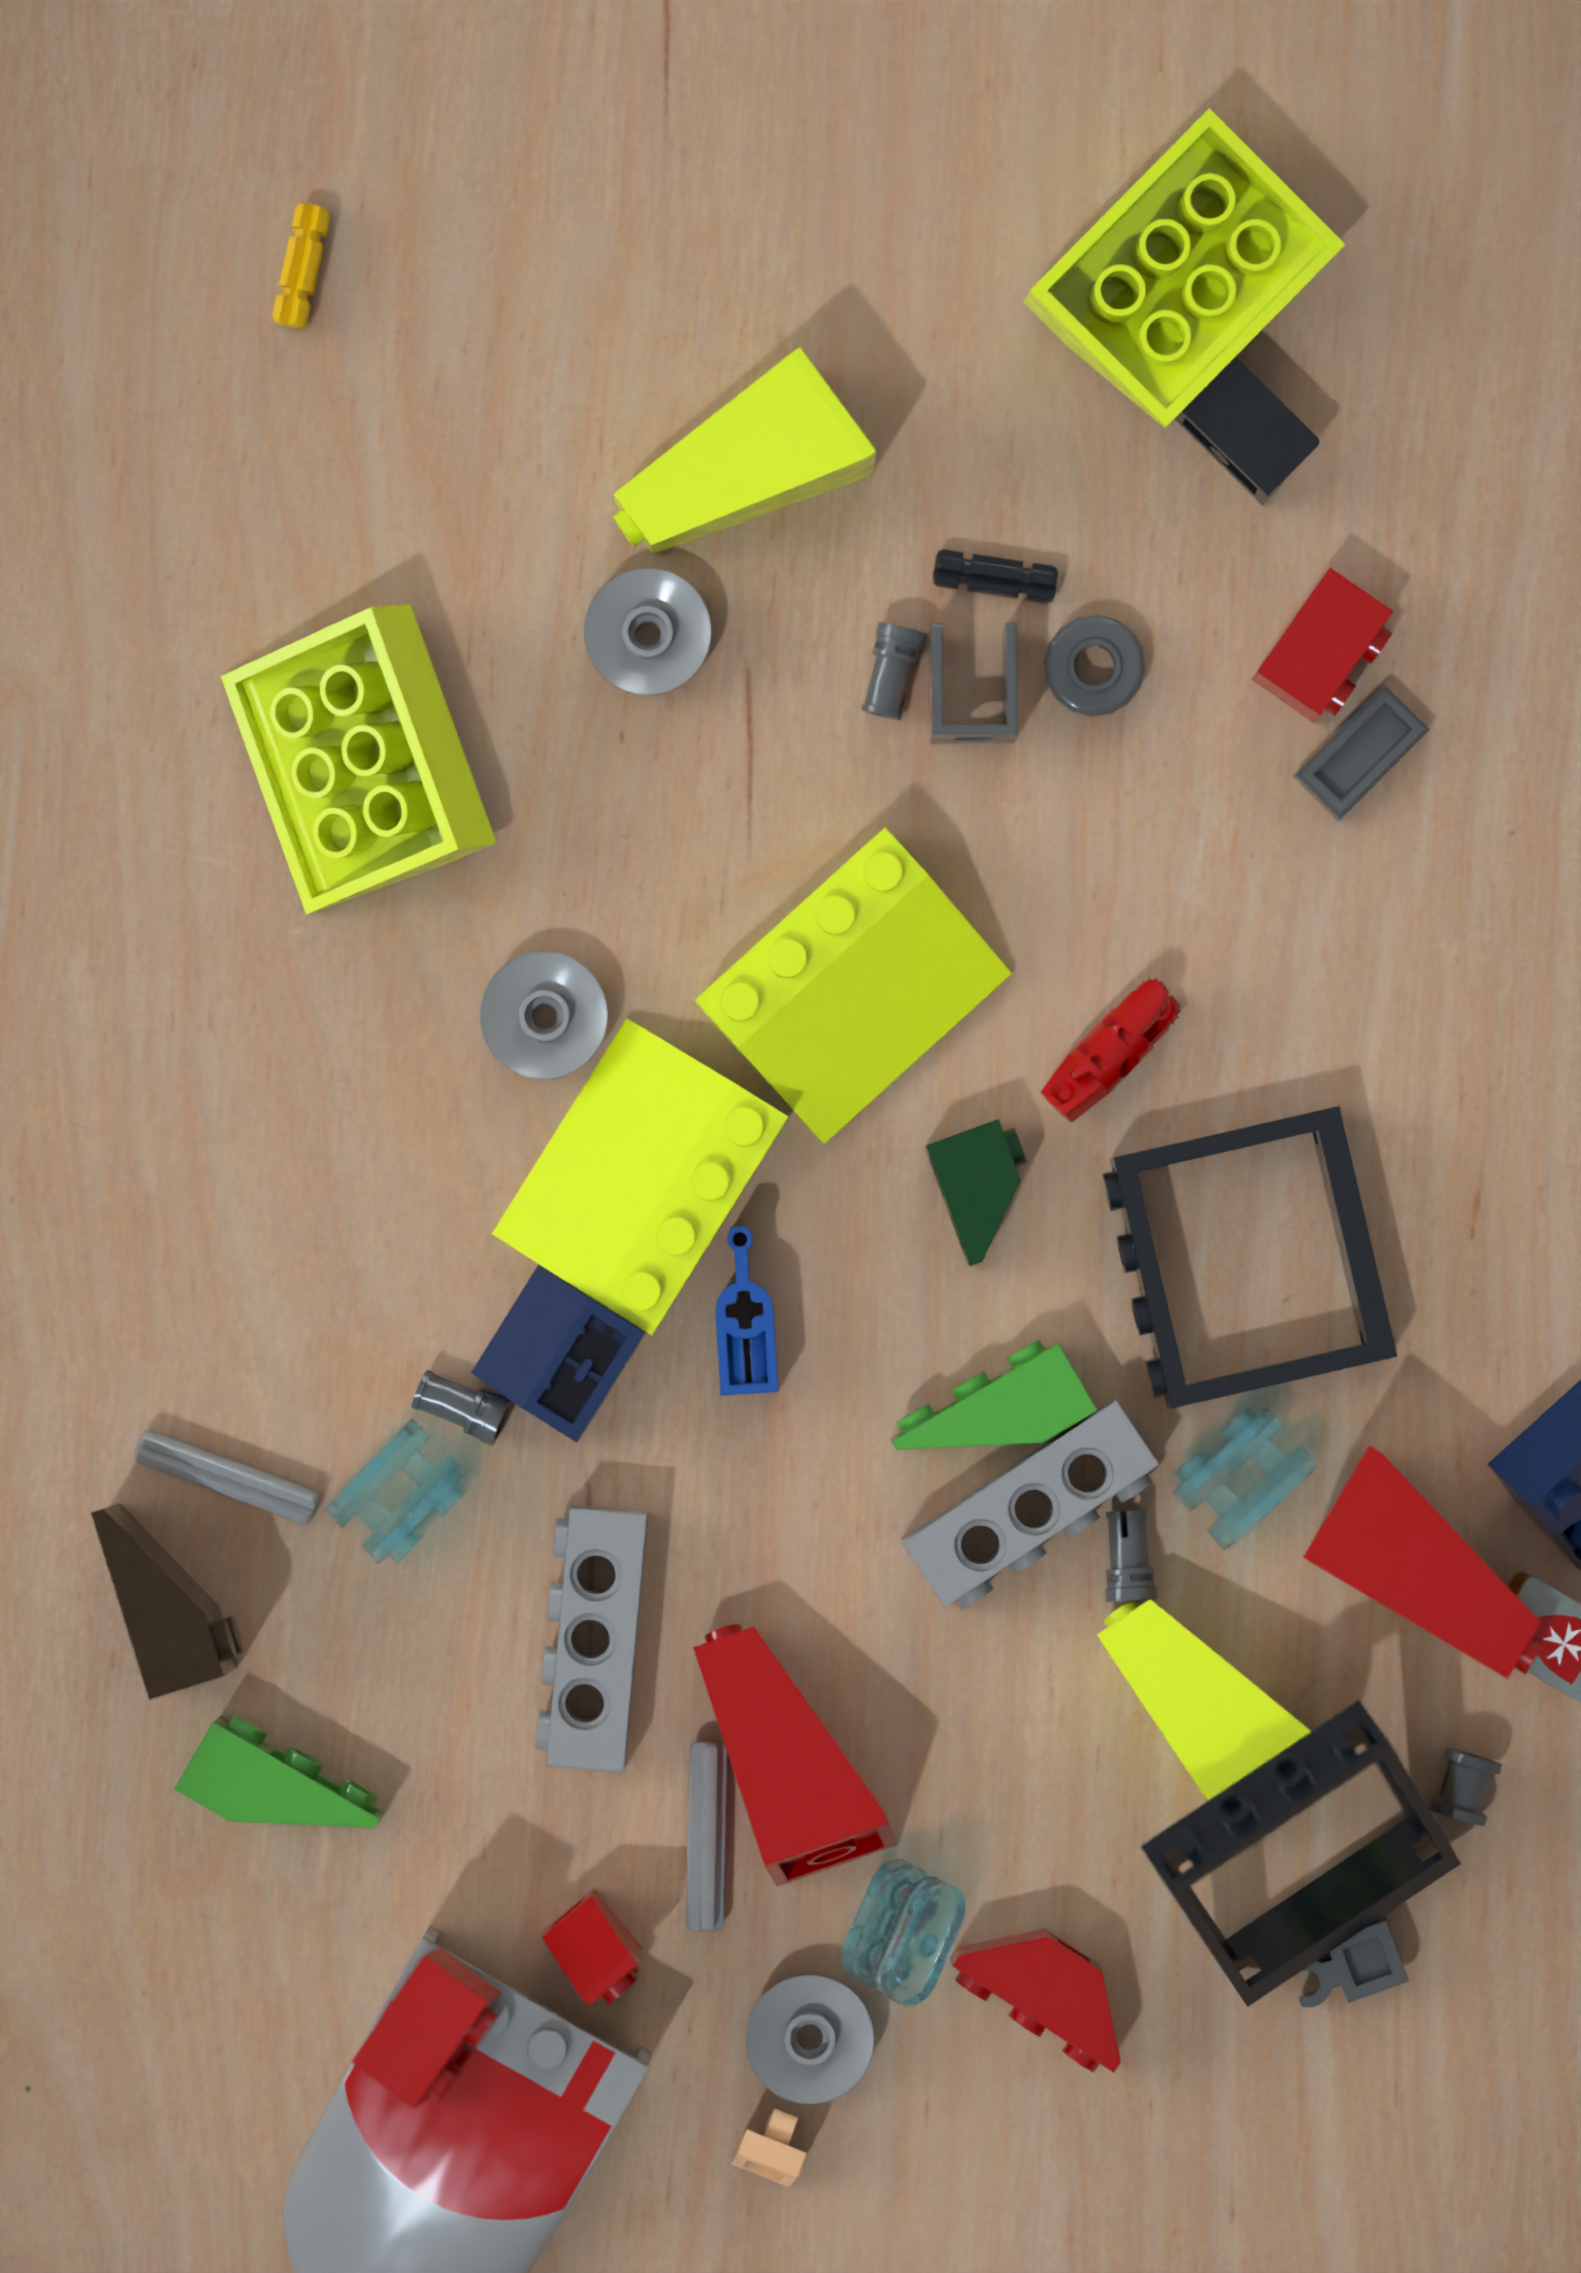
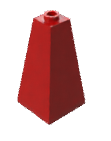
[1303,1445,1545,1679]
[693,1624,897,1886]

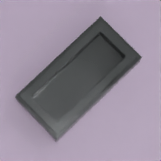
[1293,685,1430,821]

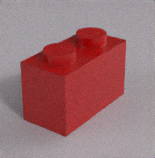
[1251,567,1393,723]
[351,1947,503,2109]

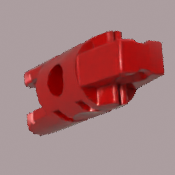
[1041,978,1181,1123]

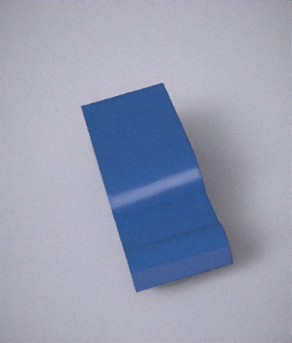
[715,1226,779,1395]

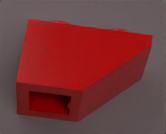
[541,1889,642,2006]

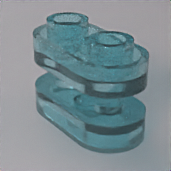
[1172,1406,1319,1550]
[324,1418,468,1564]
[842,1859,966,2006]

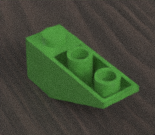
[891,1339,1098,1450]
[174,1714,385,1828]

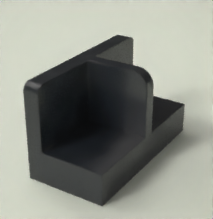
[1175,357,1319,505]

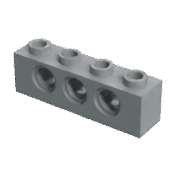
[901,1399,1159,1610]
[536,1505,649,1773]

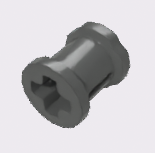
[1429,1747,1502,1826]

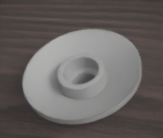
[584,568,711,696]
[480,952,608,1079]
[746,1974,874,2104]

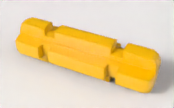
[272,203,330,329]

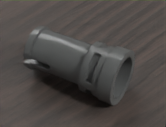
[861,622,928,720]
[411,1370,512,1446]
[1105,1510,1157,1602]

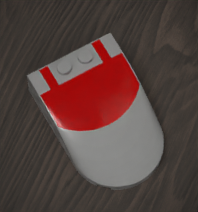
[284,1926,651,2273]

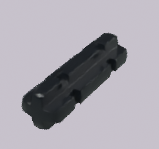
[933,549,1058,604]

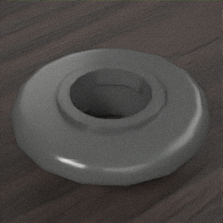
[1044,615,1146,716]

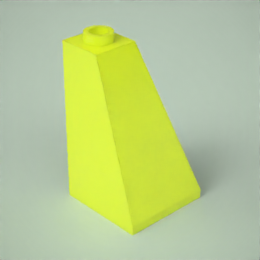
[612,347,876,554]
[1097,1599,1311,1801]

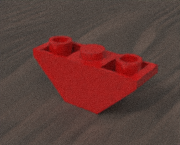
[950,1929,1121,2073]

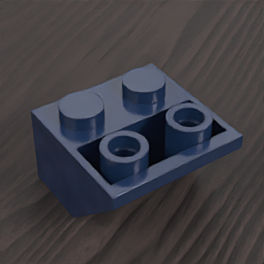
[471,1264,647,1442]
[1487,1380,1581,1570]

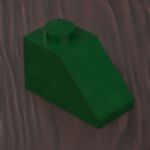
[925,1119,1027,1266]

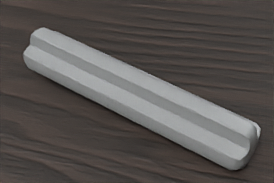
[134,1430,319,1524]
[686,1741,727,1932]

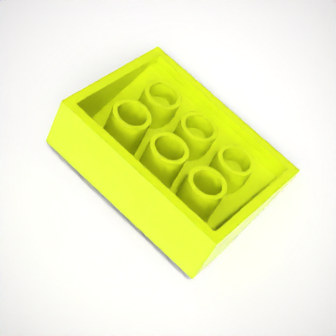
[1023,108,1346,428]
[221,604,497,914]
[695,827,1012,1145]
[492,1018,789,1335]

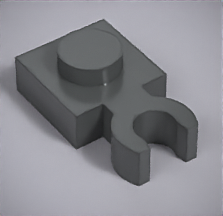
[1299,1917,1409,2007]

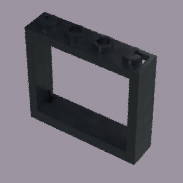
[1102,1106,1398,1409]
[1140,1700,1461,2007]

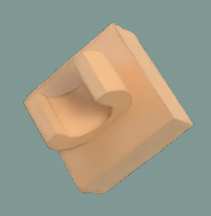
[730,2108,807,2187]

